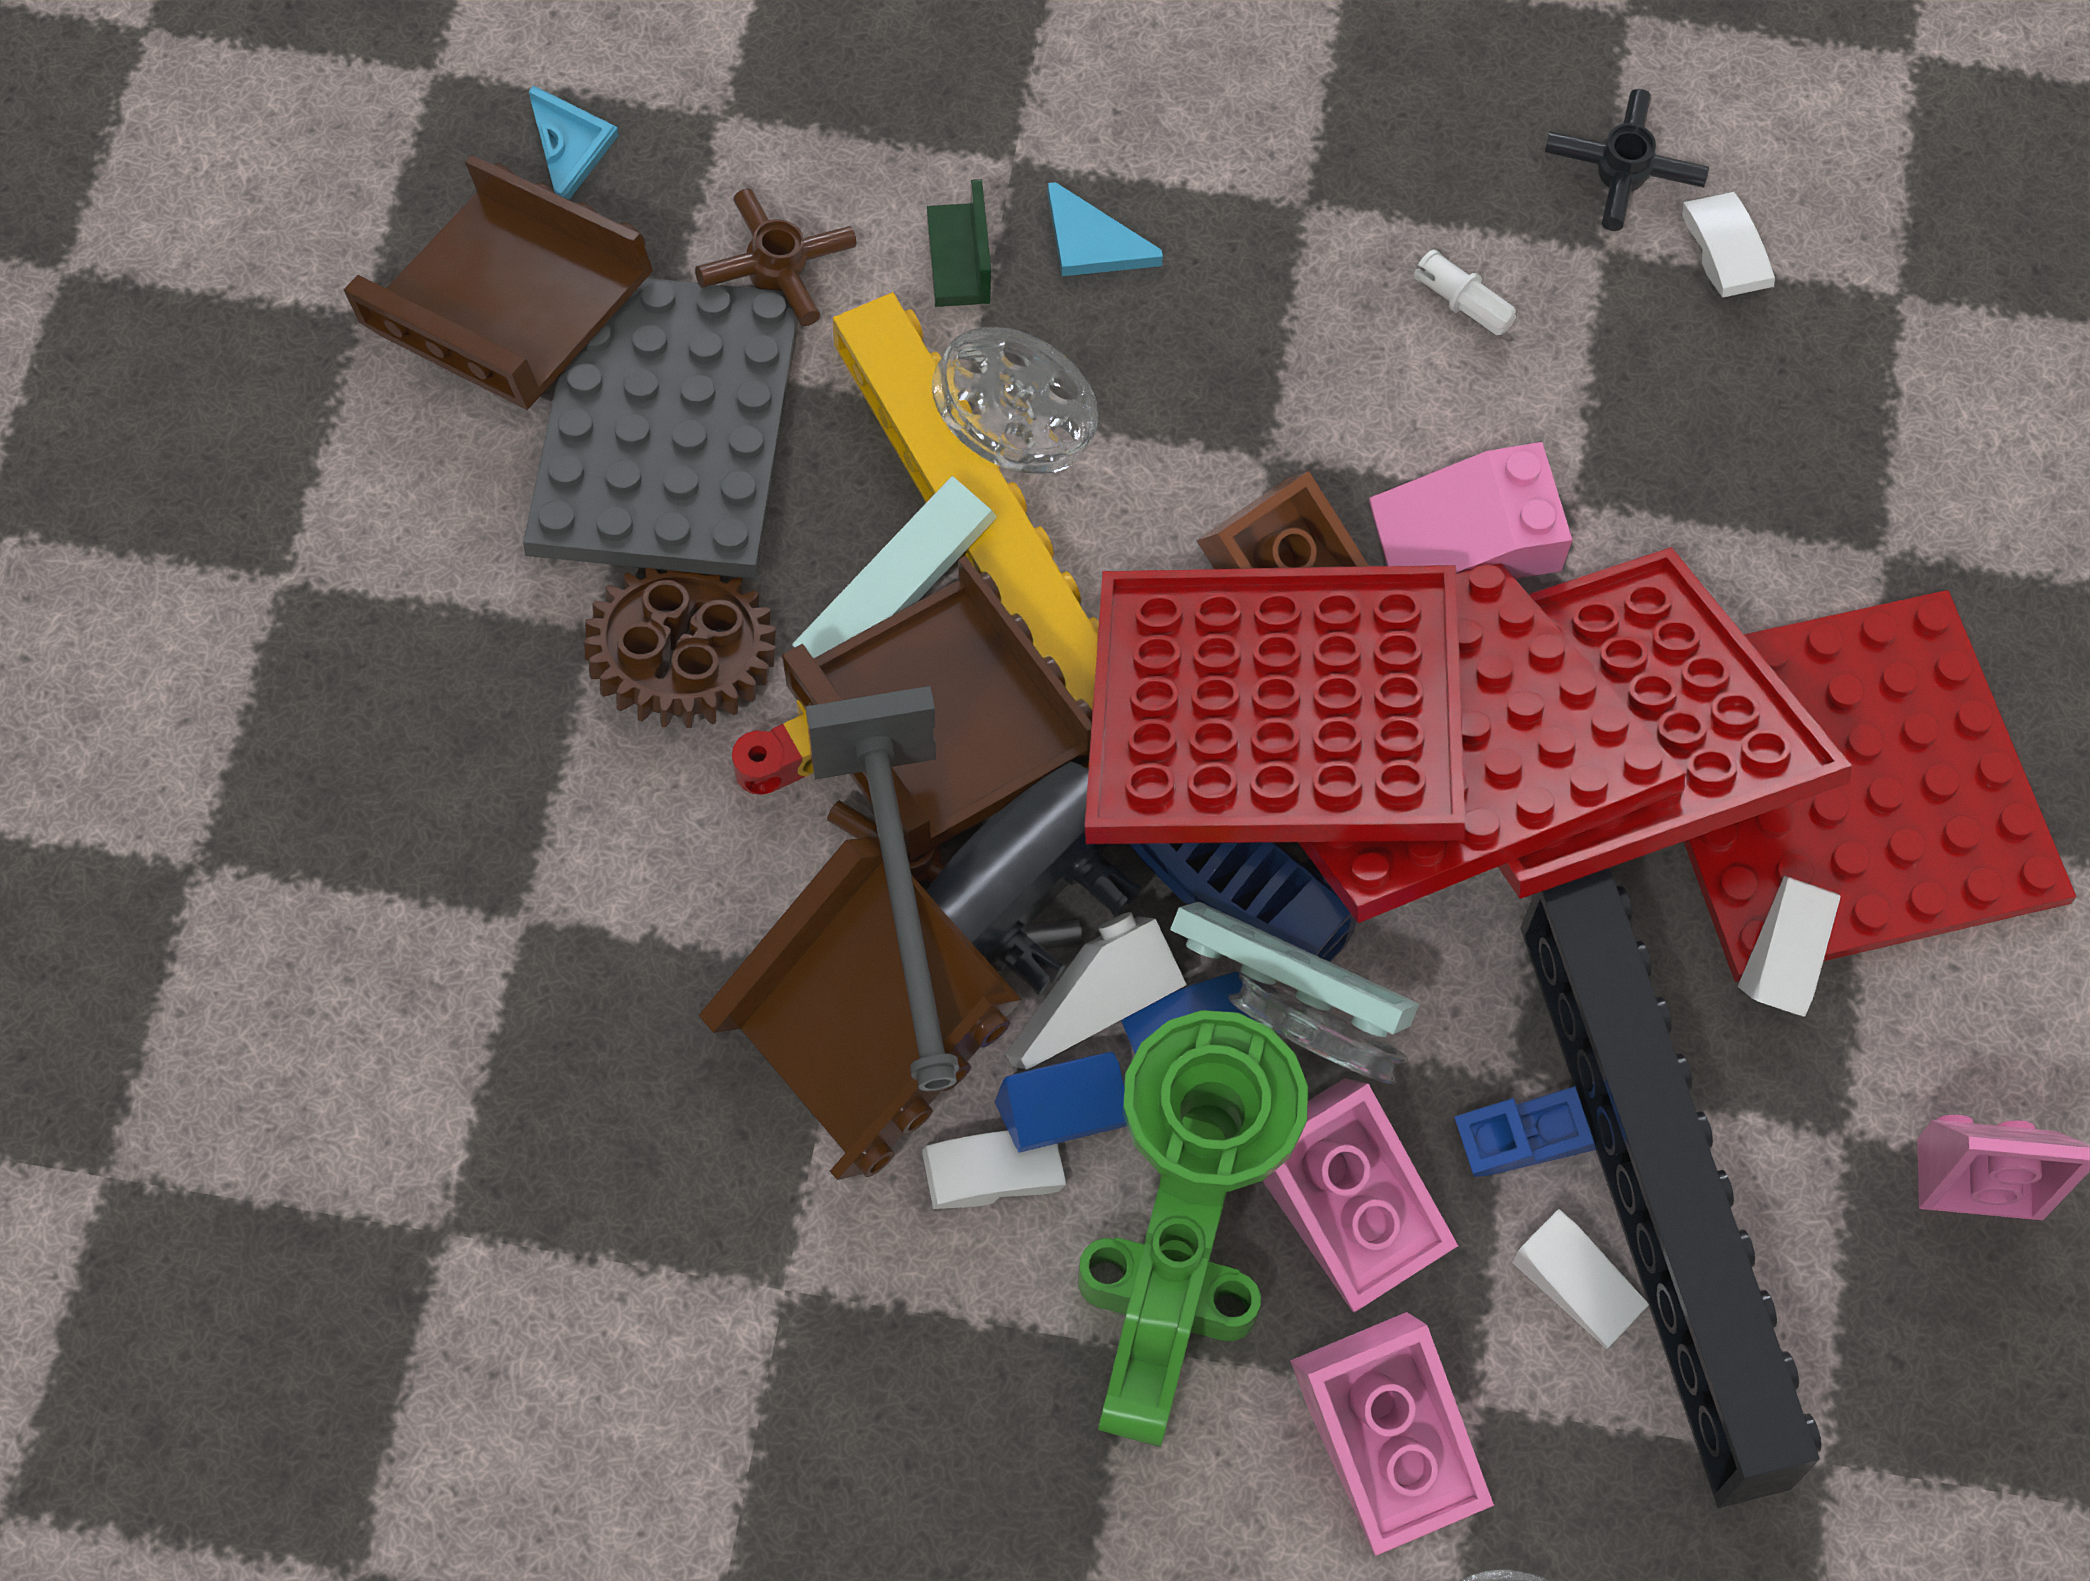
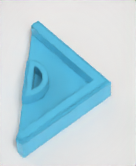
[529,85,619,200]
[1047,182,1163,276]

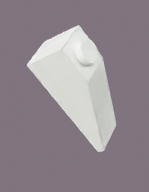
[1005,912,1187,1070]

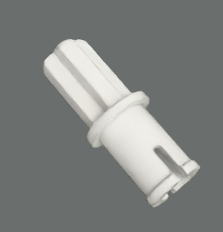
[1414,249,1516,335]

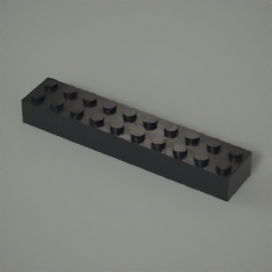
[1520,868,1822,1508]

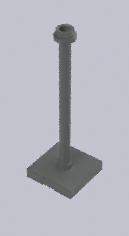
[806,686,959,1091]

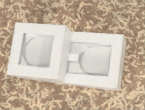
[1682,192,1775,298]
[922,1130,1066,1209]

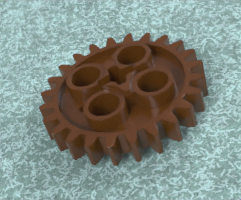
[584,568,776,728]

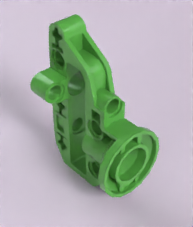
[1077,1010,1308,1447]

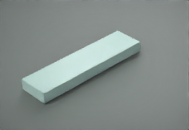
[792,476,997,658]

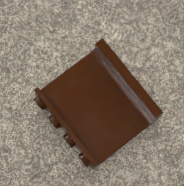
[344,155,653,410]
[698,837,1022,1180]

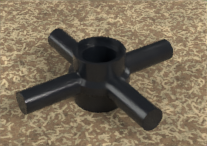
[1544,89,1709,231]

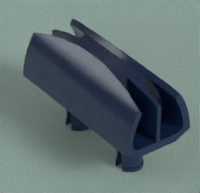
[1129,842,1357,962]

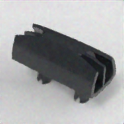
[926,761,1142,996]

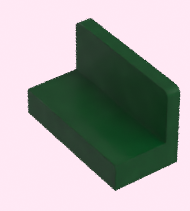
[927,179,991,307]

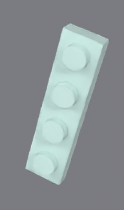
[1170,902,1419,1037]

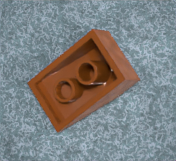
[1196,471,1369,569]

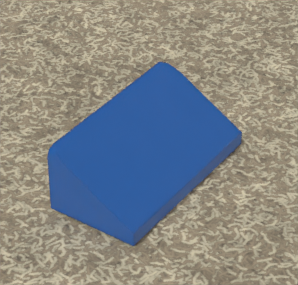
[994,1052,1127,1153]

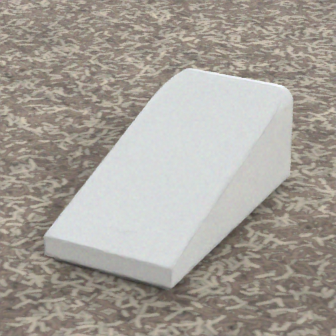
[1738,875,1841,1017]
[1512,1209,1649,1349]

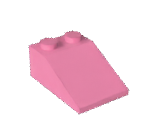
[1369,442,1572,579]
[1263,1078,1458,1312]
[1917,1115,2090,1220]
[1290,1312,1494,1556]

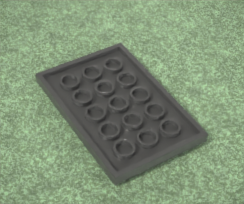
[523,278,798,579]

